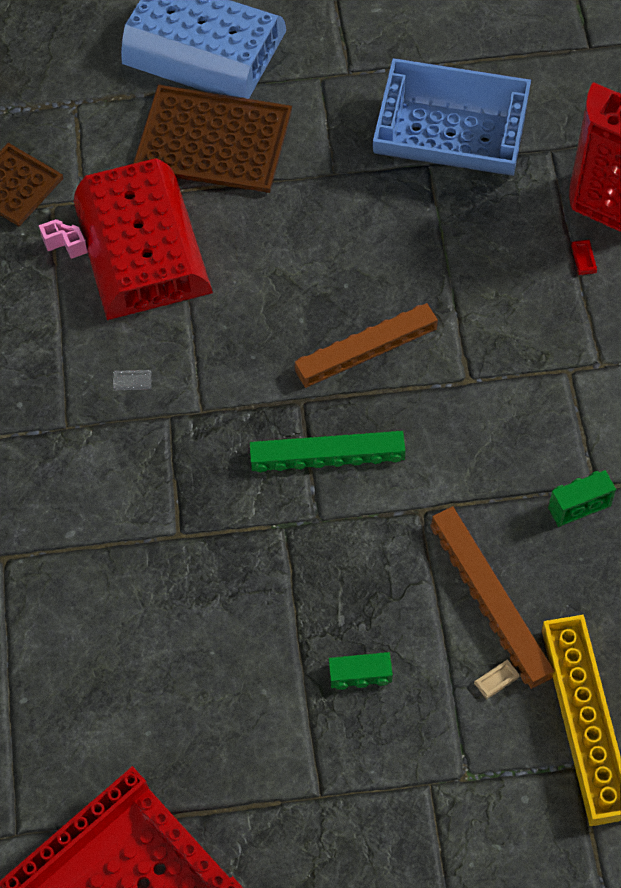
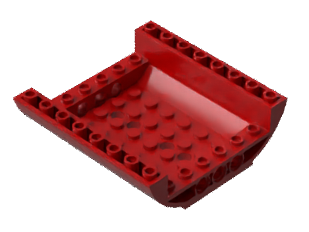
[0,766,243,888]

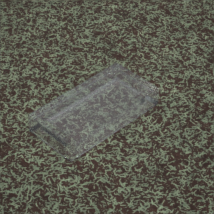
[113,370,152,390]

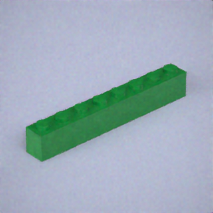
[250,431,406,472]

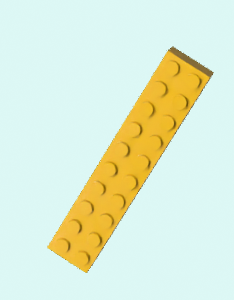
[541,615,621,826]

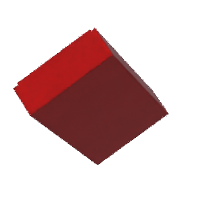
[571,240,597,275]

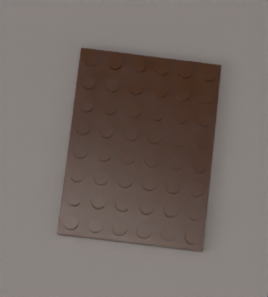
[133,85,292,193]

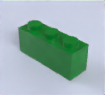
[329,652,393,690]

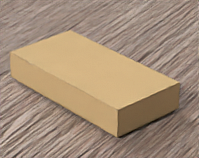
[474,659,520,700]

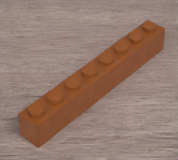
[295,303,438,388]

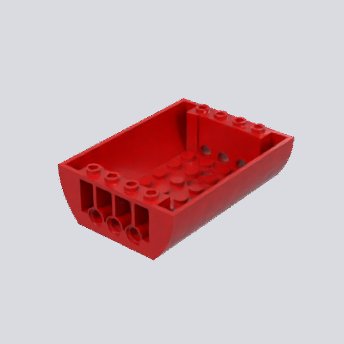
[569,82,621,232]

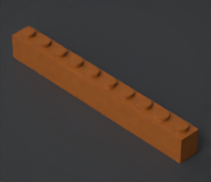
[430,506,554,689]

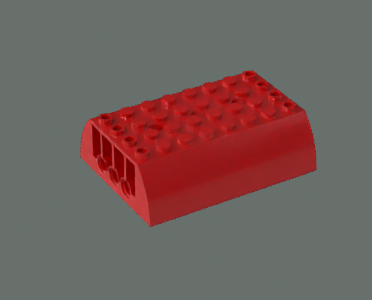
[74,158,213,320]

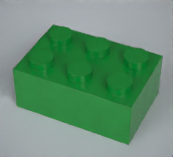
[548,470,616,527]

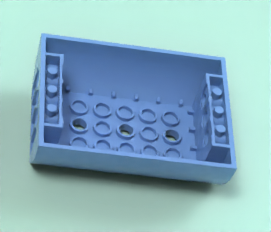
[121,0,286,99]
[373,58,531,176]

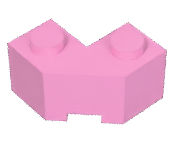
[39,219,88,259]

